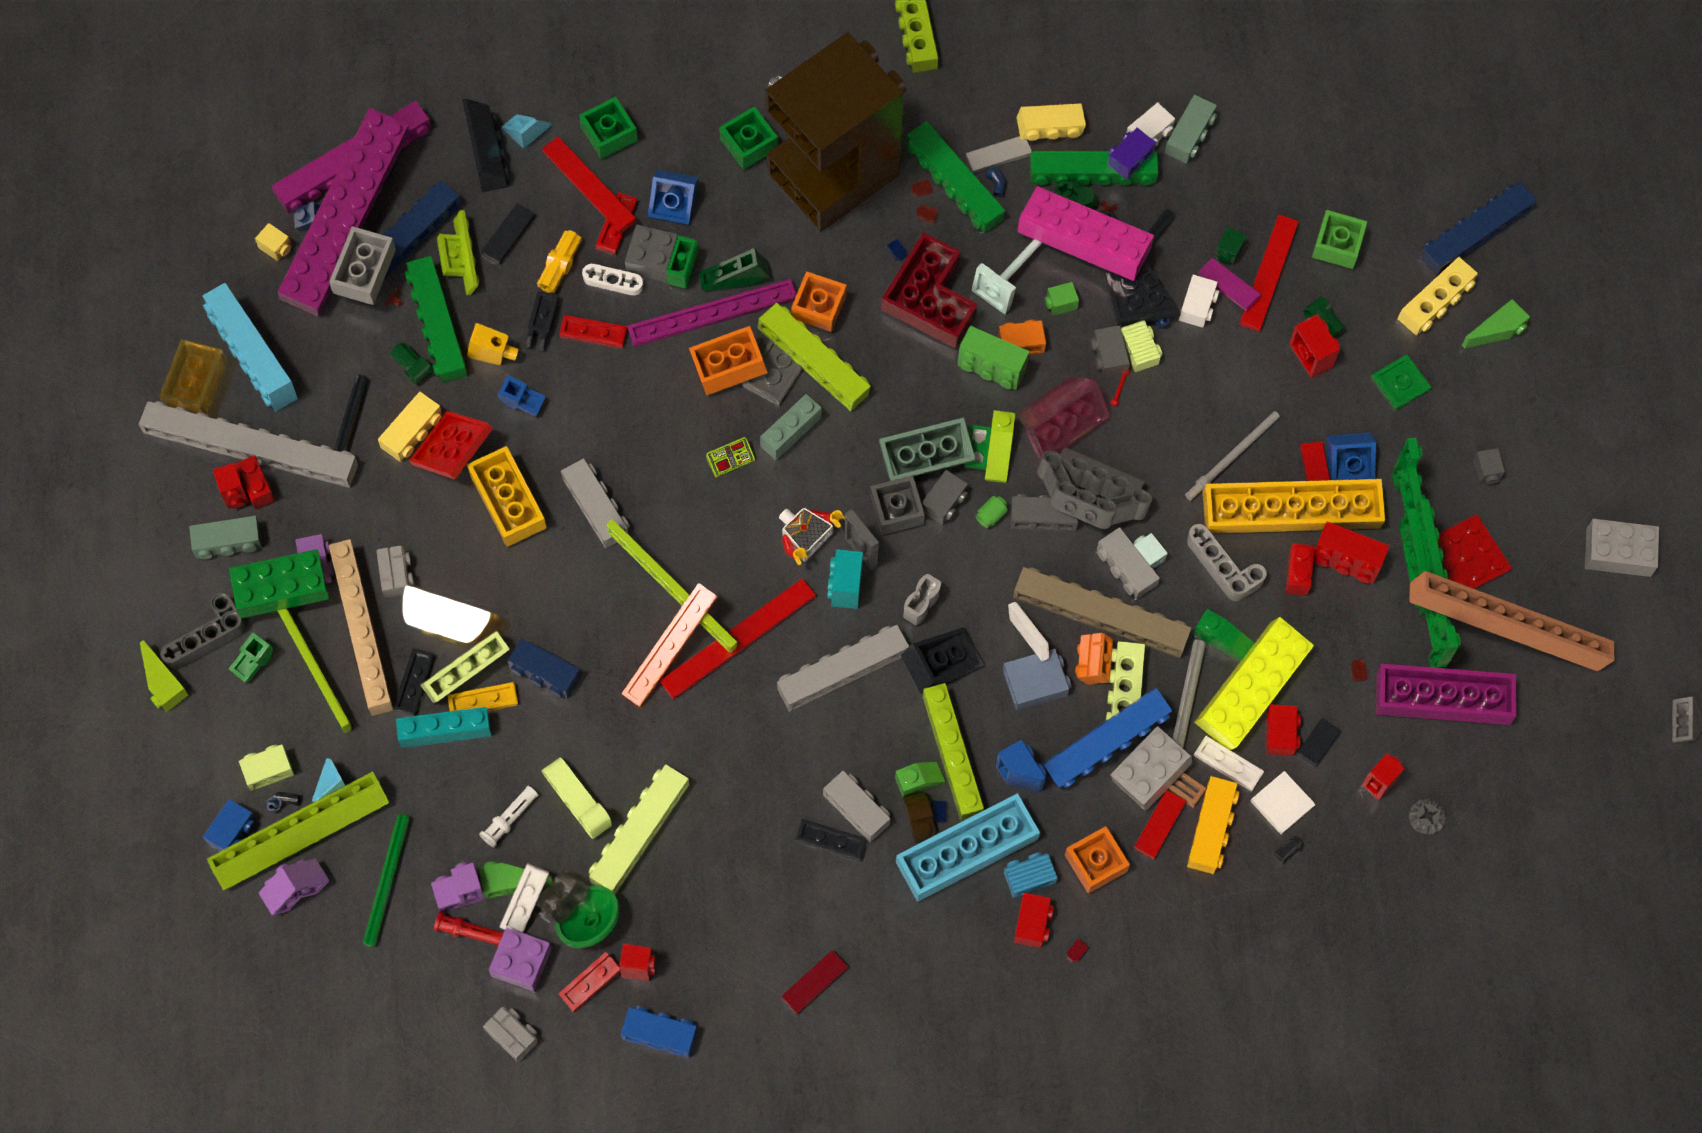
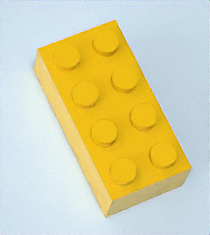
[467,446,547,547]

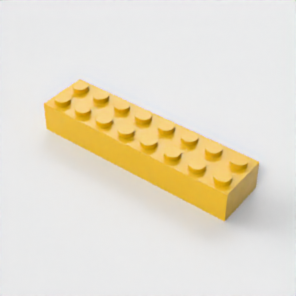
[1203,479,1385,534]

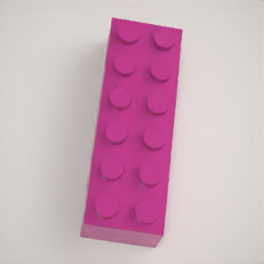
[1018,186,1154,281]

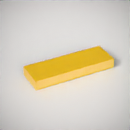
[447,682,518,711]

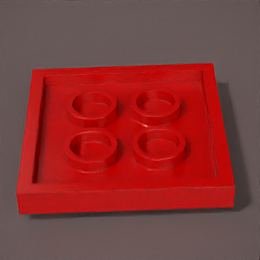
[409,411,493,480]
[1437,514,1512,590]

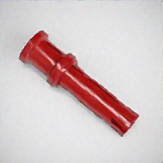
[434,911,504,946]

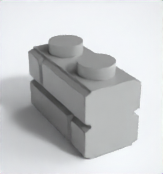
[376,546,414,598]
[483,1007,538,1062]

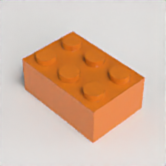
[689,326,767,396]

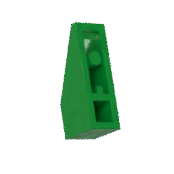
[1193,609,1254,662]

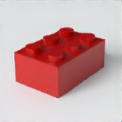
[1313,521,1389,584]

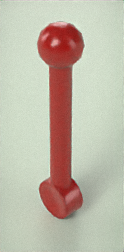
[1110,369,1130,407]

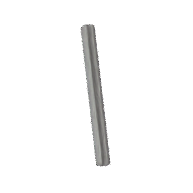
[1172,639,1206,748]

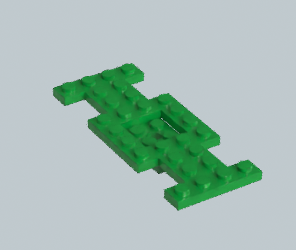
[1391,437,1460,669]

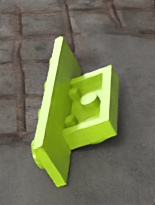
[437,210,479,296]

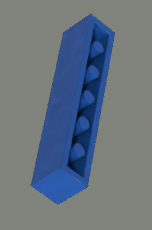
[1043,688,1172,788]

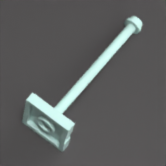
[972,239,1042,315]

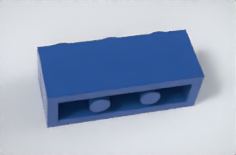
[621,1006,697,1058]

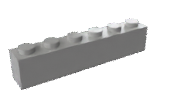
[777,625,909,712]

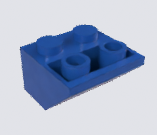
[996,740,1046,793]

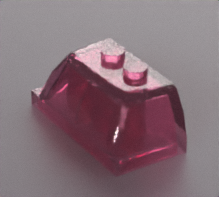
[1019,377,1110,461]

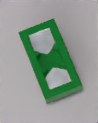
[964,425,991,470]

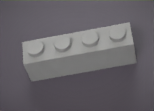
[561,458,629,549]

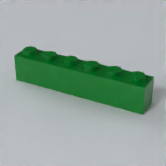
[906,121,1005,234]
[1030,151,1158,185]
[405,256,467,383]

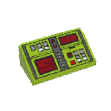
[706,437,755,478]

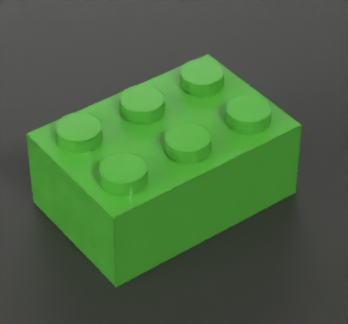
[958,326,1030,390]

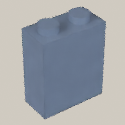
[1002,649,1071,711]

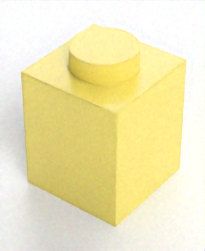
[255,223,292,261]

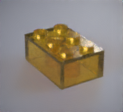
[159,339,227,415]

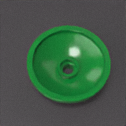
[555,885,620,948]

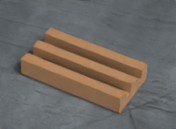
[1167,772,1207,808]

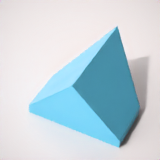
[502,114,554,149]
[312,758,345,803]

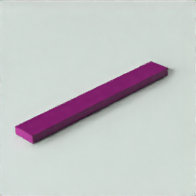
[627,279,796,347]

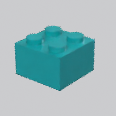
[827,549,863,609]

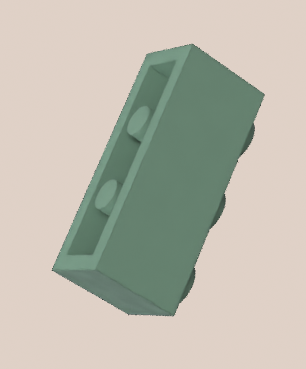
[1164,95,1218,164]
[760,394,822,461]
[189,516,262,559]

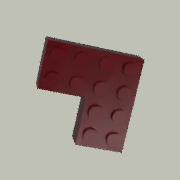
[881,232,977,349]

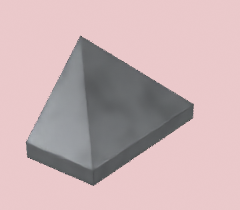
[1672,696,1702,744]

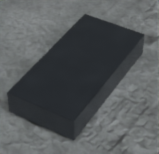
[1296,718,1341,767]

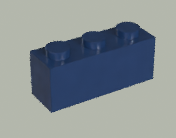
[508,638,581,698]

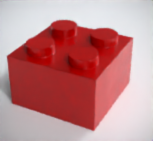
[1289,314,1340,378]

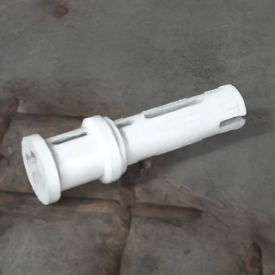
[479,786,538,848]

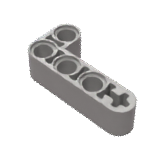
[1187,524,1267,602]

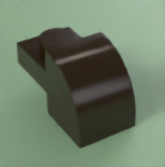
[902,791,937,843]

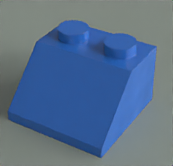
[648,170,699,225]
[1327,433,1376,480]

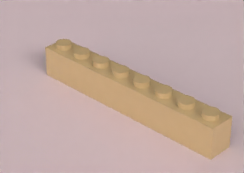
[329,539,393,716]

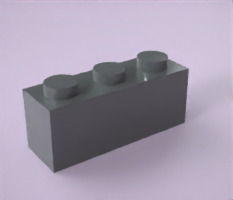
[1010,494,1078,531]

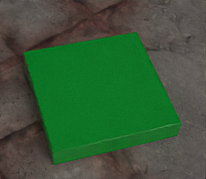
[1371,354,1432,411]

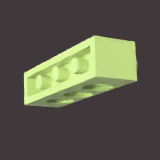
[421,631,510,703]
[1106,641,1145,721]

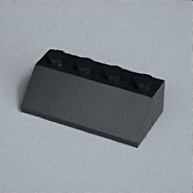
[462,99,509,193]

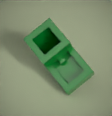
[229,632,273,683]

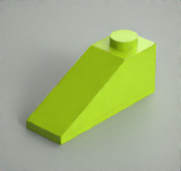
[985,410,1015,483]
[140,640,188,712]

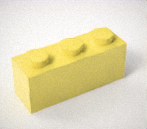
[1017,104,1086,141]
[378,392,442,462]

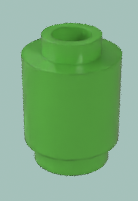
[975,496,1008,528]

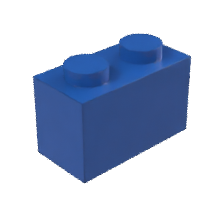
[203,799,256,851]

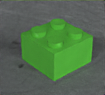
[1312,210,1367,269]

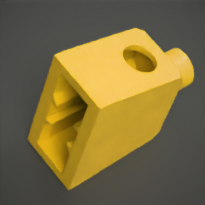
[467,323,519,365]

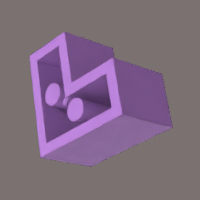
[259,858,329,915]
[431,862,485,913]

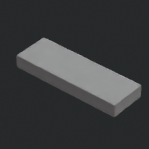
[966,136,1031,174]

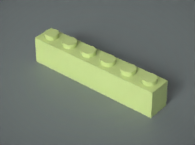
[589,764,689,894]

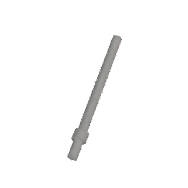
[1185,411,1280,501]

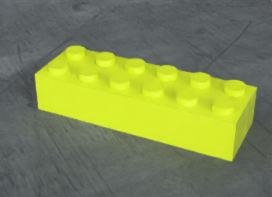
[1194,617,1314,750]

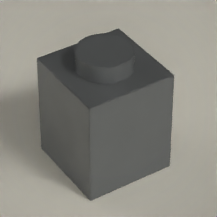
[1473,448,1505,485]

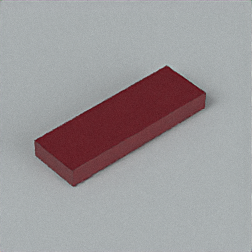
[781,950,848,1015]

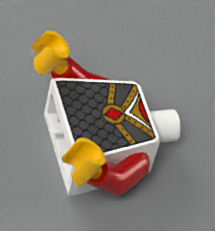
[779,508,845,565]

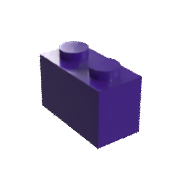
[1108,128,1156,180]

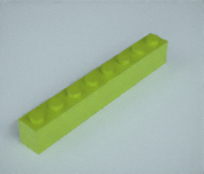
[207,771,389,891]

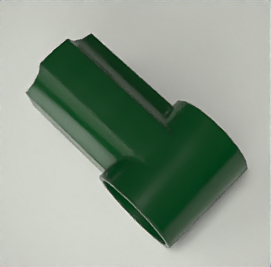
[1303,296,1346,338]
[390,342,433,385]

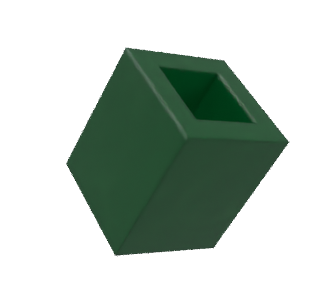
[1214,227,1247,265]

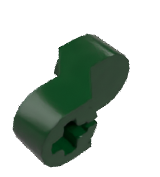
[1055,181,1098,209]

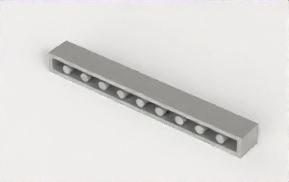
[139,401,358,488]

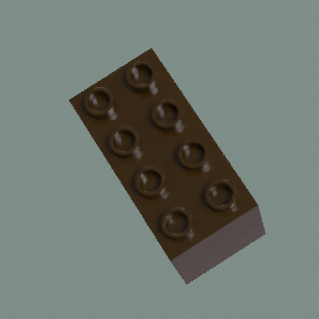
[765,32,907,232]

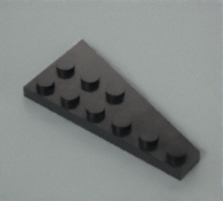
[1100,210,1181,326]

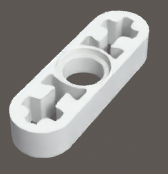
[582,264,643,296]

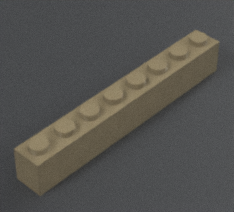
[1013,567,1191,658]

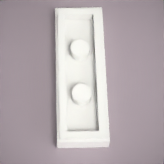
[1008,602,1049,662]
[1193,736,1264,792]
[500,863,549,933]

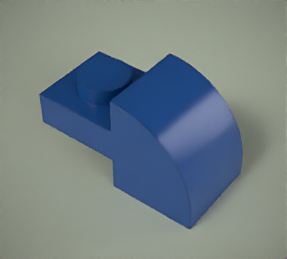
[498,375,546,417]

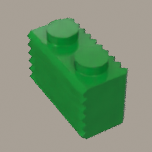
[666,236,699,288]

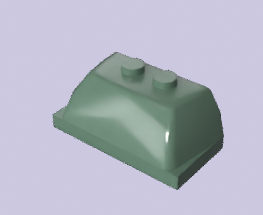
[879,418,975,481]

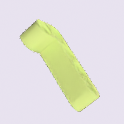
[541,757,612,839]

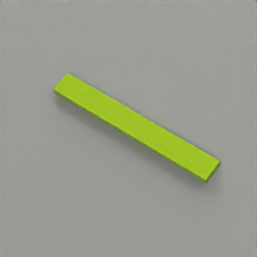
[606,519,737,653]
[277,609,352,734]

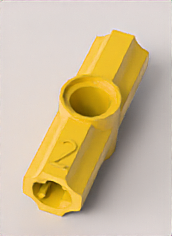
[537,230,582,293]

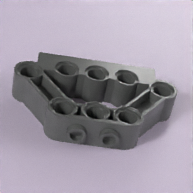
[1037,447,1152,529]

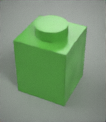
[1044,282,1079,316]

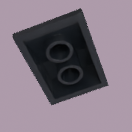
[901,627,984,694]

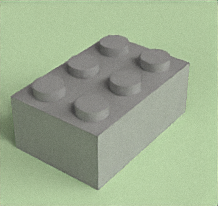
[329,227,396,305]
[1585,519,1659,577]
[1111,726,1192,811]

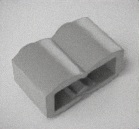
[903,574,941,626]

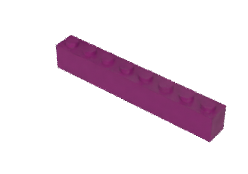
[272,101,431,214]

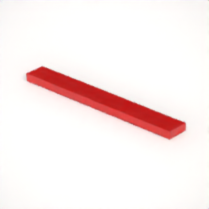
[660,579,816,700]

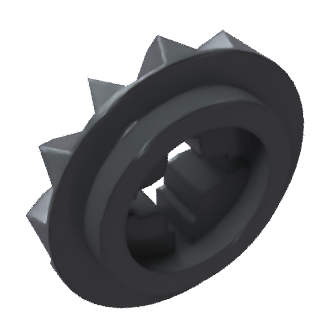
[1409,798,1446,835]

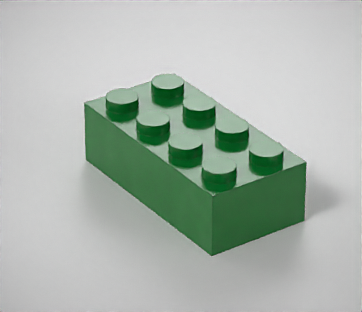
[229,549,329,618]

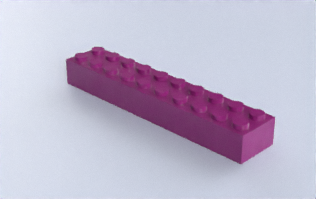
[278,107,409,317]

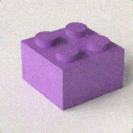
[489,927,552,992]

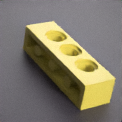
[1398,257,1478,336]

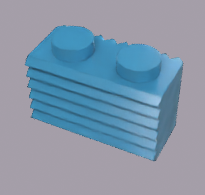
[1003,852,1057,898]

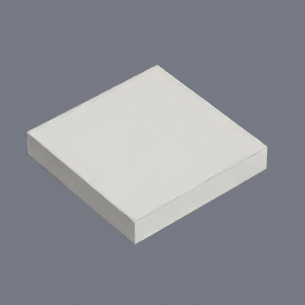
[1250,771,1315,835]

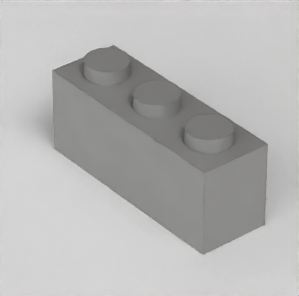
[1097,527,1160,600]
[823,771,890,842]

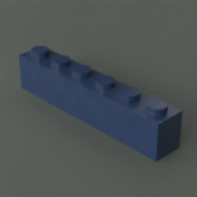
[383,181,462,281]
[1420,182,1537,276]

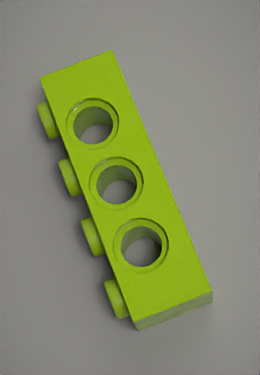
[895,0,938,73]

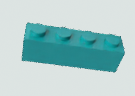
[396,707,492,748]

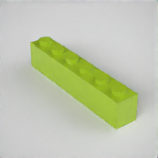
[758,303,871,411]
[923,683,984,822]

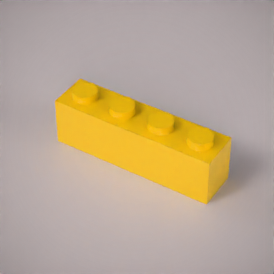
[1187,776,1239,874]

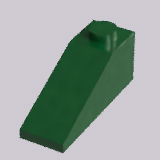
[699,248,769,291]

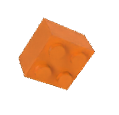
[791,271,847,332]
[1065,826,1130,894]

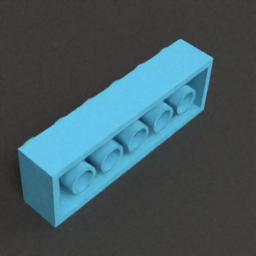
[202,283,298,412]
[896,793,1040,902]

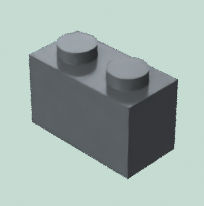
[1090,325,1130,377]
[921,470,968,525]

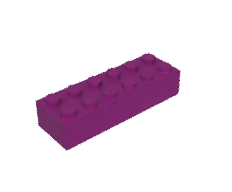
[1375,664,1516,725]

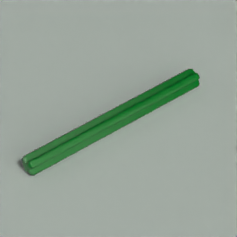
[363,814,410,947]

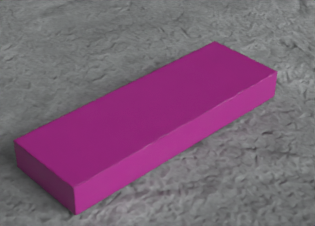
[1198,258,1261,312]

